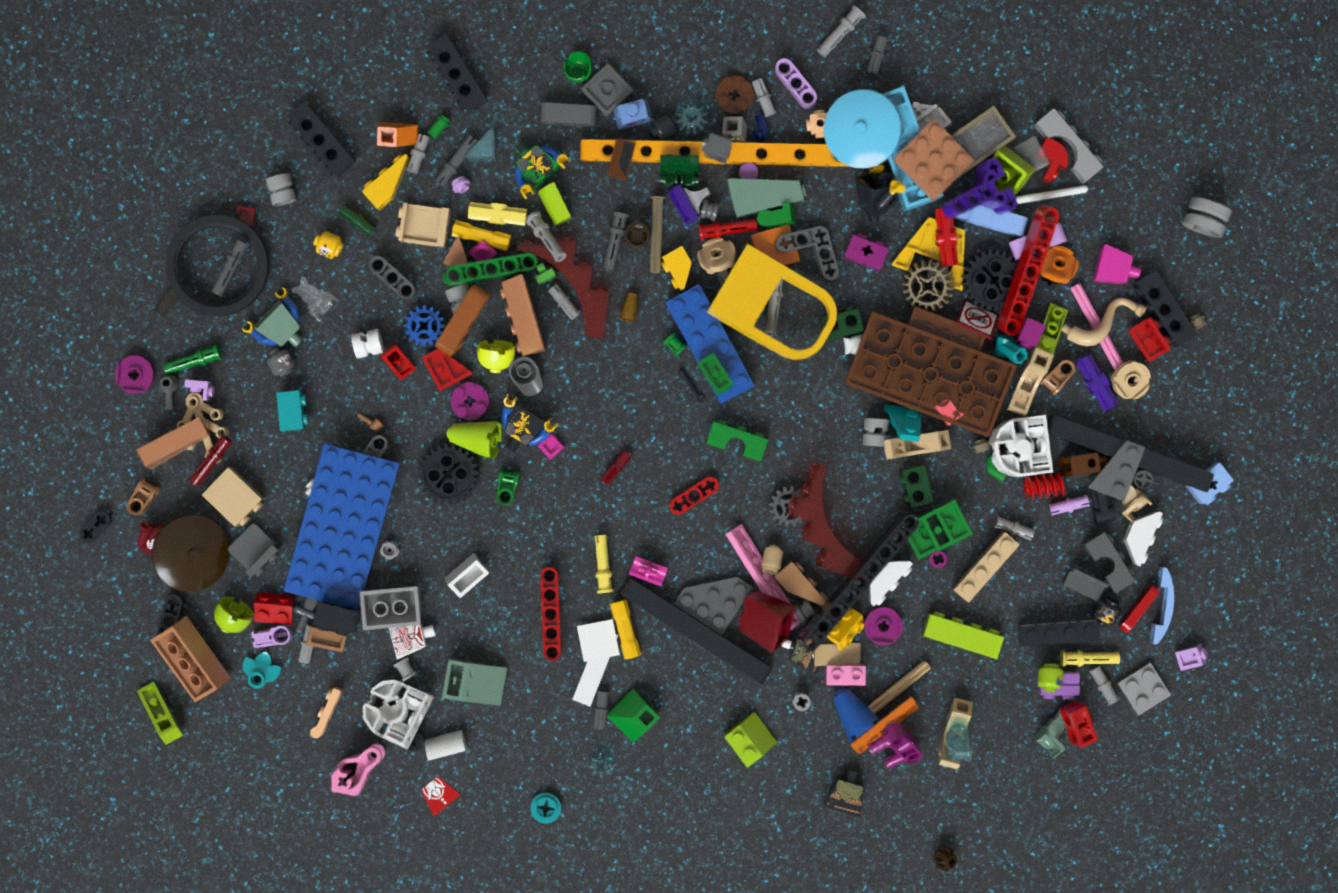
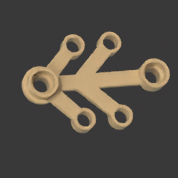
[177,392,229,464]

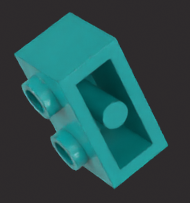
[276,391,309,431]

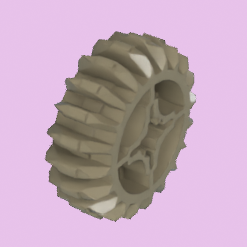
[903,260,955,311]

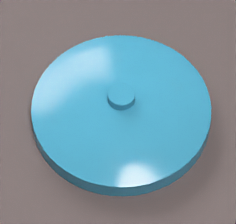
[824,90,902,168]

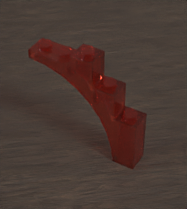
[517,237,610,339]
[787,462,869,582]

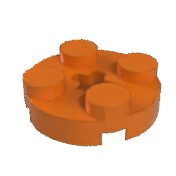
[1040,246,1079,284]

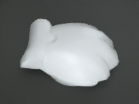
[843,333,862,355]

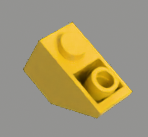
[661,246,692,292]

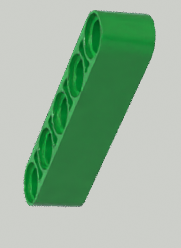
[443,253,537,286]

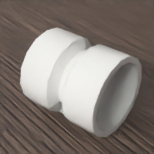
[351,329,384,358]

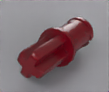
[601,449,632,485]

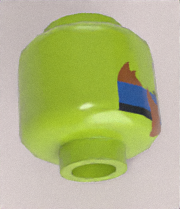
[1038,664,1064,693]

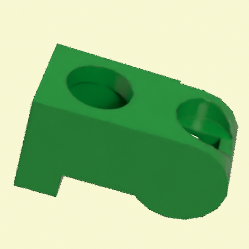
[757,202,796,228]

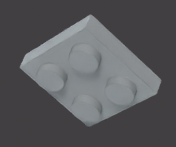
[1117,662,1171,716]

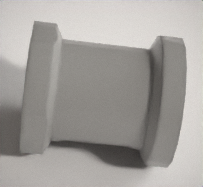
[393,657,417,682]
[792,692,811,711]

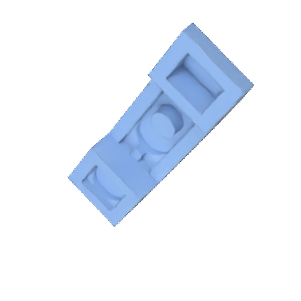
[1149,567,1174,644]

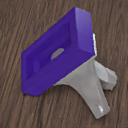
[668,185,711,226]

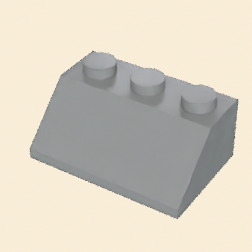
[360,586,422,630]

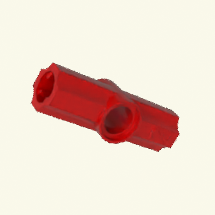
[935,208,958,267]

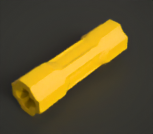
[451,220,512,251]
[610,600,641,660]

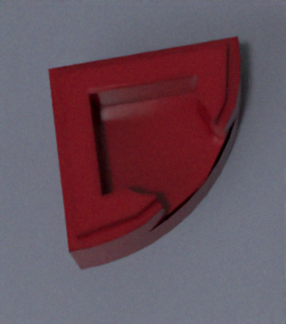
[236,205,256,227]

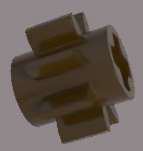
[933,846,957,872]

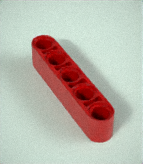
[540,566,562,661]

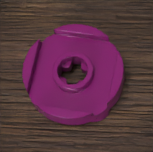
[115,355,155,394]
[451,382,490,421]
[864,607,903,646]

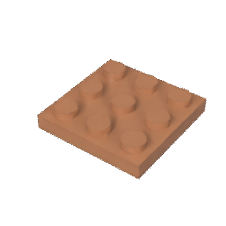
[893,119,974,201]

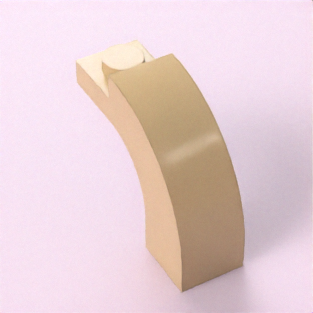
[1007,348,1054,417]
[884,430,951,459]
[939,697,973,769]

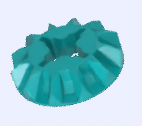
[530,792,561,824]

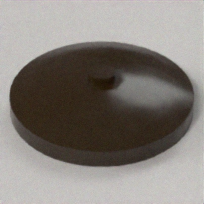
[152,514,230,592]

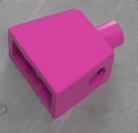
[1092,244,1141,284]

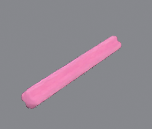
[1071,283,1123,370]

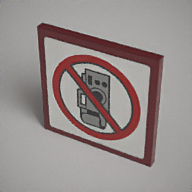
[956,299,999,339]

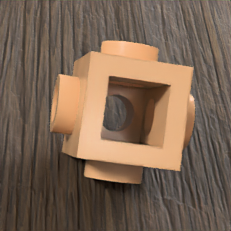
[806,110,827,138]

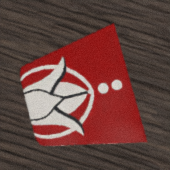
[422,777,460,816]

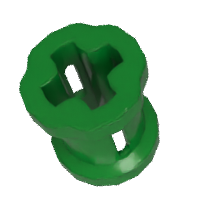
[662,332,688,357]

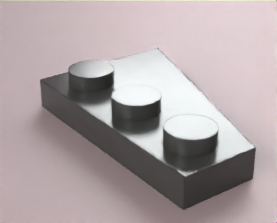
[1088,440,1145,501]

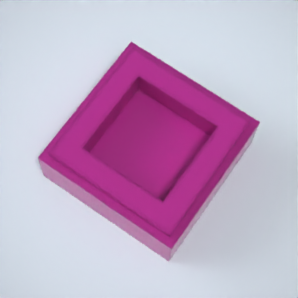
[469,239,497,261]
[538,433,565,460]

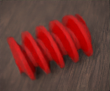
[1023,472,1065,500]

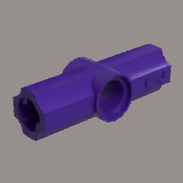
[1075,354,1119,412]

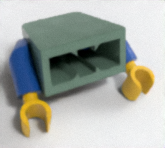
[242,287,302,347]

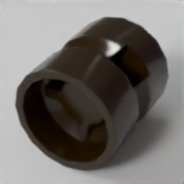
[625,222,650,249]

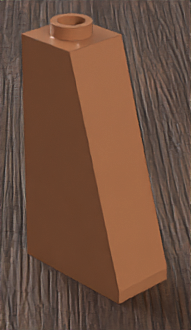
[137,417,211,470]

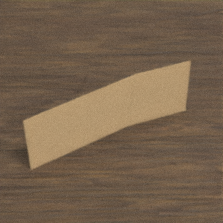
[814,643,861,666]

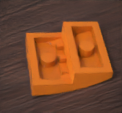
[750,225,800,266]

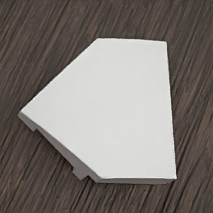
[912,102,952,131]

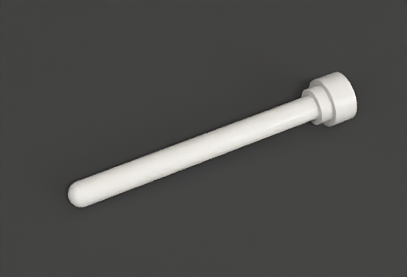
[1016,185,1088,204]

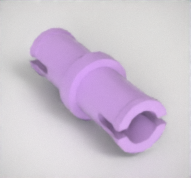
[1049,495,1090,516]

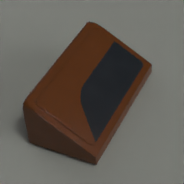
[607,138,636,181]

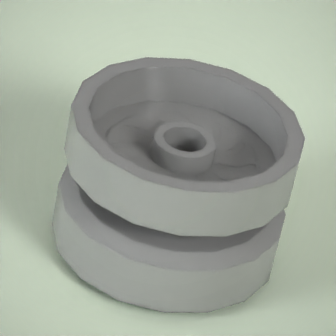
[1182,197,1232,238]

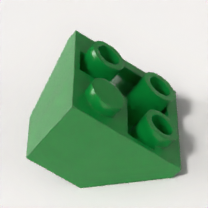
[606,688,660,743]

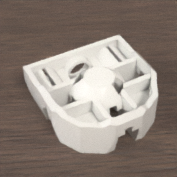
[989,415,1053,477]
[363,680,434,750]

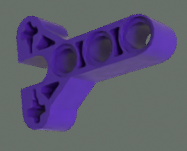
[942,158,1017,218]

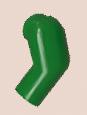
[986,454,1007,482]

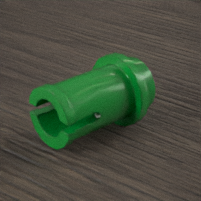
[427,114,450,139]

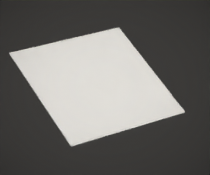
[577,619,620,662]

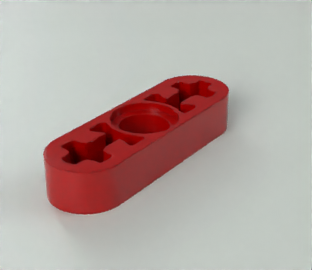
[669,477,719,515]
[1118,583,1161,633]

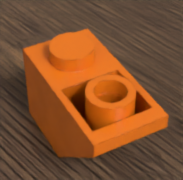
[377,122,418,147]

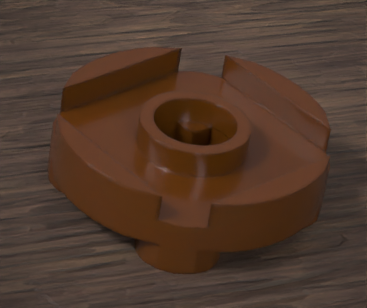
[715,76,754,115]

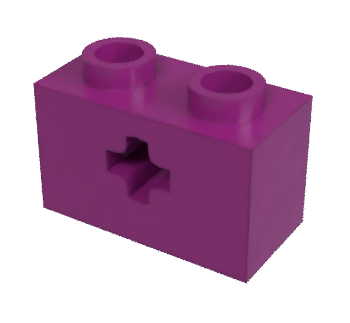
[843,233,889,271]
[1014,318,1046,350]

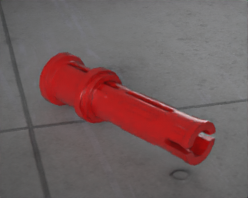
[698,218,757,241]

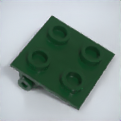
[660,154,699,186]

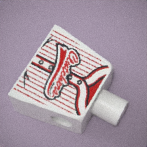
[389,621,436,659]

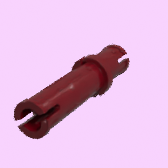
[189,435,232,486]

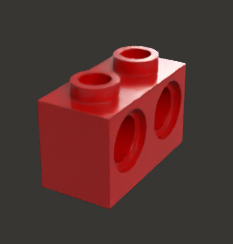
[1059,701,1098,748]

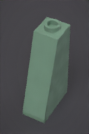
[727,178,806,219]

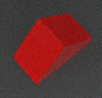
[380,344,416,380]

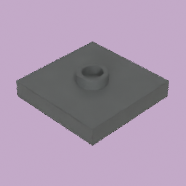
[580,63,634,117]

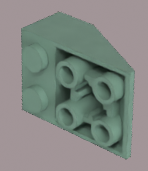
[442,658,507,706]

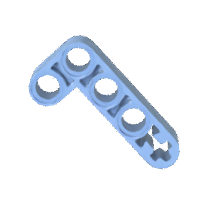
[954,205,1028,237]

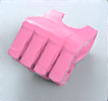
[331,743,386,796]

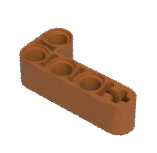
[435,284,491,357]

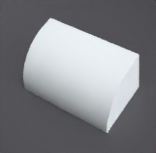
[445,553,489,598]
[425,730,467,761]

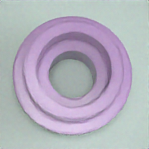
[452,176,470,194]

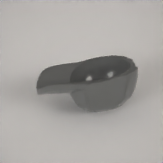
[509,356,543,396]

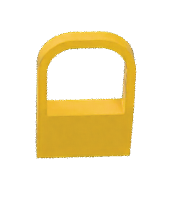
[707,244,837,360]

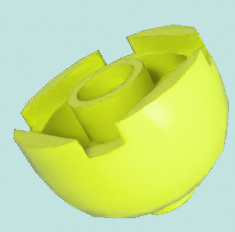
[477,340,515,373]

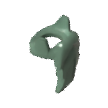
[1035,709,1065,758]

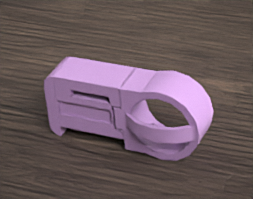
[251,625,293,648]

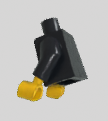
[855,164,906,222]

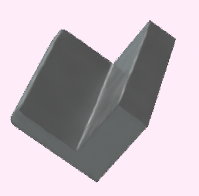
[1062,567,1109,601]

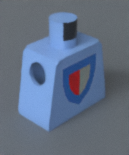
[613,99,653,130]

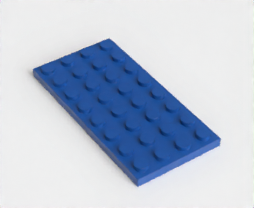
[283,443,399,609]

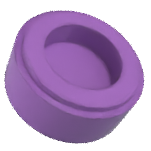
[739,163,758,179]

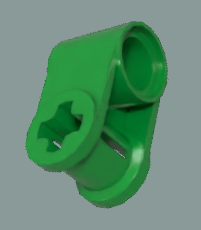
[496,468,520,506]

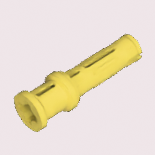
[594,535,614,593]
[1060,650,1120,667]

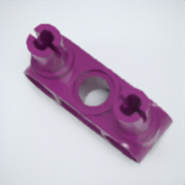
[867,722,923,769]

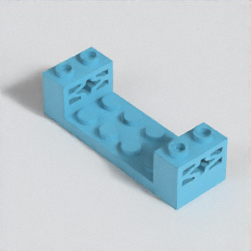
[881,86,943,212]

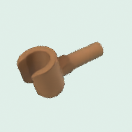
[357,413,384,431]

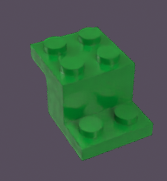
[905,499,973,560]

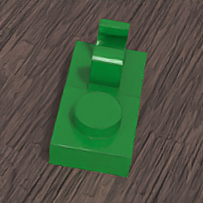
[697,353,734,395]

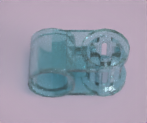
[945,723,972,762]

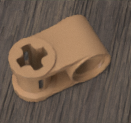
[1040,360,1075,396]
[127,478,160,515]

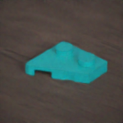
[884,404,922,442]

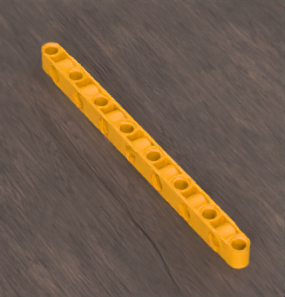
[580,140,851,167]

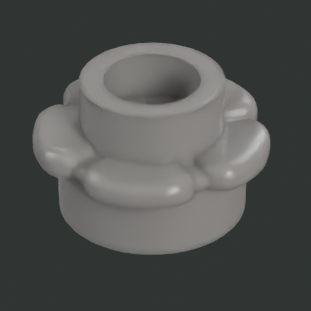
[380,541,399,560]

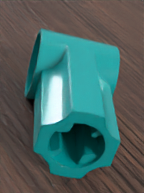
[994,334,1028,364]

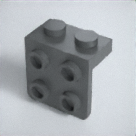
[228,524,281,578]

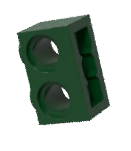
[820,307,864,341]
[898,465,934,508]

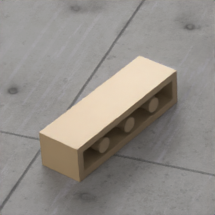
[952,531,1019,603]

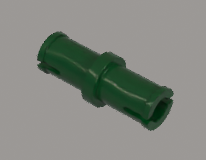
[339,204,376,236]

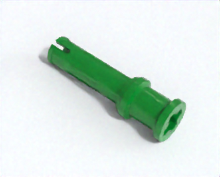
[163,343,223,375]

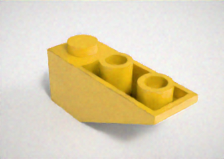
[362,154,410,211]

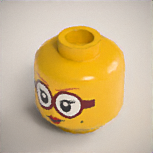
[313,231,344,259]

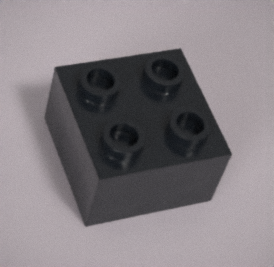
[313,601,361,636]

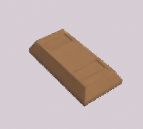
[306,626,347,652]

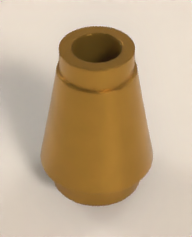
[619,293,638,322]

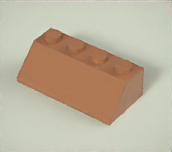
[500,275,546,356]
[150,616,231,702]

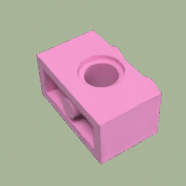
[825,664,866,686]

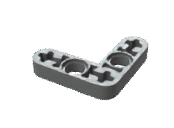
[774,226,839,281]

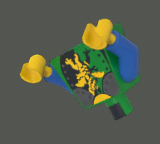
[515,142,571,199]

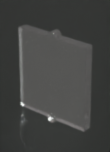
[1011,136,1050,173]

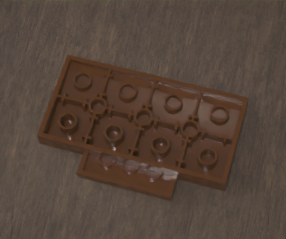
[845,306,1017,437]

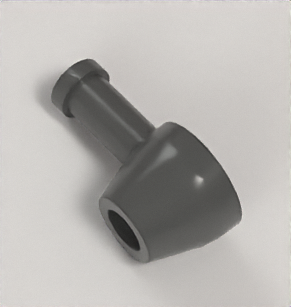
[159,374,179,410]

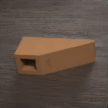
[774,561,828,606]

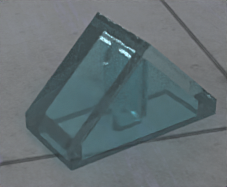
[465,128,496,161]

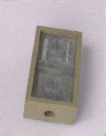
[951,106,1016,183]

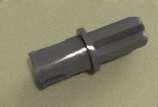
[867,36,888,75]
[593,691,610,730]

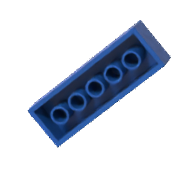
[665,284,755,405]

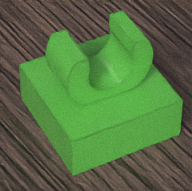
[535,263,556,285]

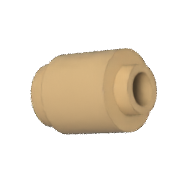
[761,545,783,575]

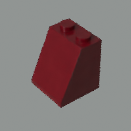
[739,590,797,652]

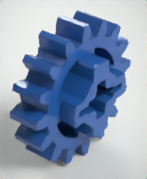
[403,305,446,347]

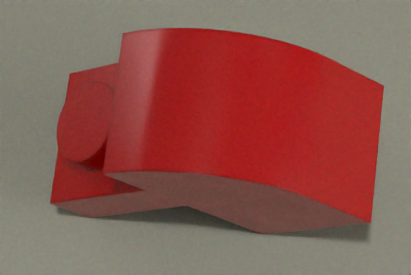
[1036,137,1068,184]

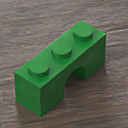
[706,419,768,462]

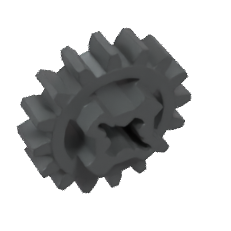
[769,486,810,528]

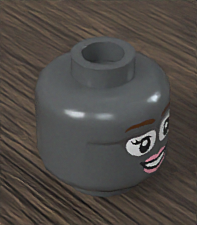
[266,348,295,378]

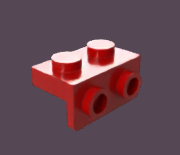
[1127,317,1171,363]
[254,592,295,625]

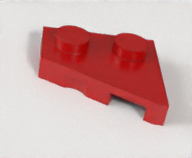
[422,349,473,391]

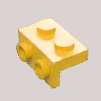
[826,608,864,651]

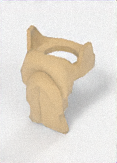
[1122,483,1153,522]

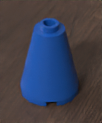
[833,688,881,743]

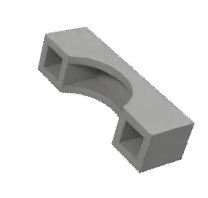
[1034,109,1103,184]

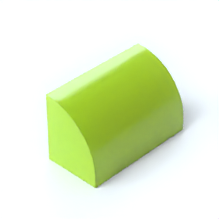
[538,182,572,227]

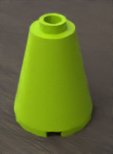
[447,421,502,459]

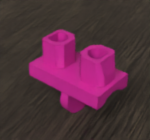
[629,556,668,586]

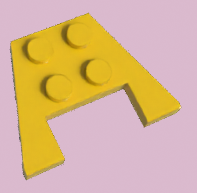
[891,217,965,291]

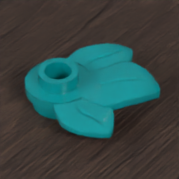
[242,651,281,689]

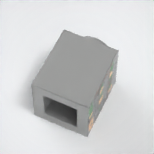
[722,117,747,143]

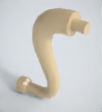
[1062,297,1146,346]

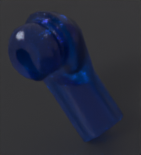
[752,114,769,142]

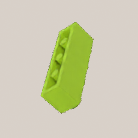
[922,611,1004,659]

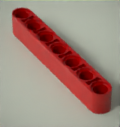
[998,205,1059,336]

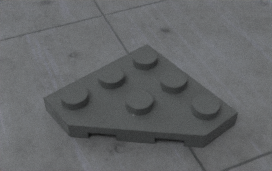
[674,577,753,635]

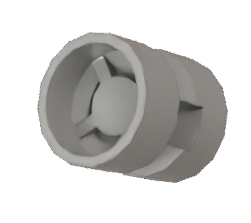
[266,173,297,206]
[445,283,470,315]
[862,418,889,447]

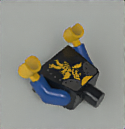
[501,394,558,452]

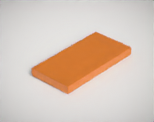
[851,697,919,754]

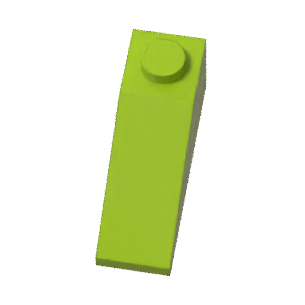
[137,682,183,745]

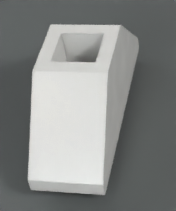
[1123,511,1163,566]
[869,560,913,606]

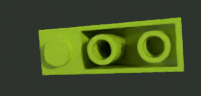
[1028,303,1068,358]

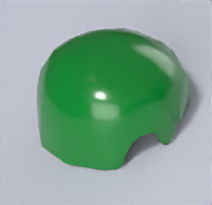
[563,51,592,83]

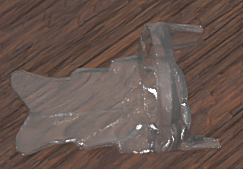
[291,277,338,322]

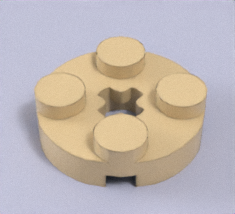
[697,238,736,274]
[1111,360,1151,399]

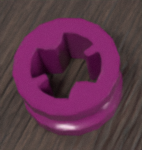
[929,551,947,568]

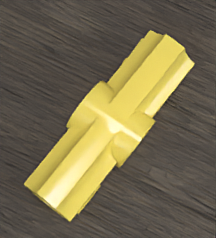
[468,202,527,226]

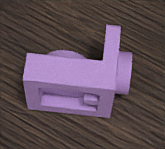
[185,380,214,401]
[1175,643,1208,671]

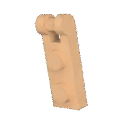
[310,686,343,738]

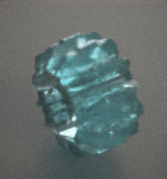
[676,102,708,134]

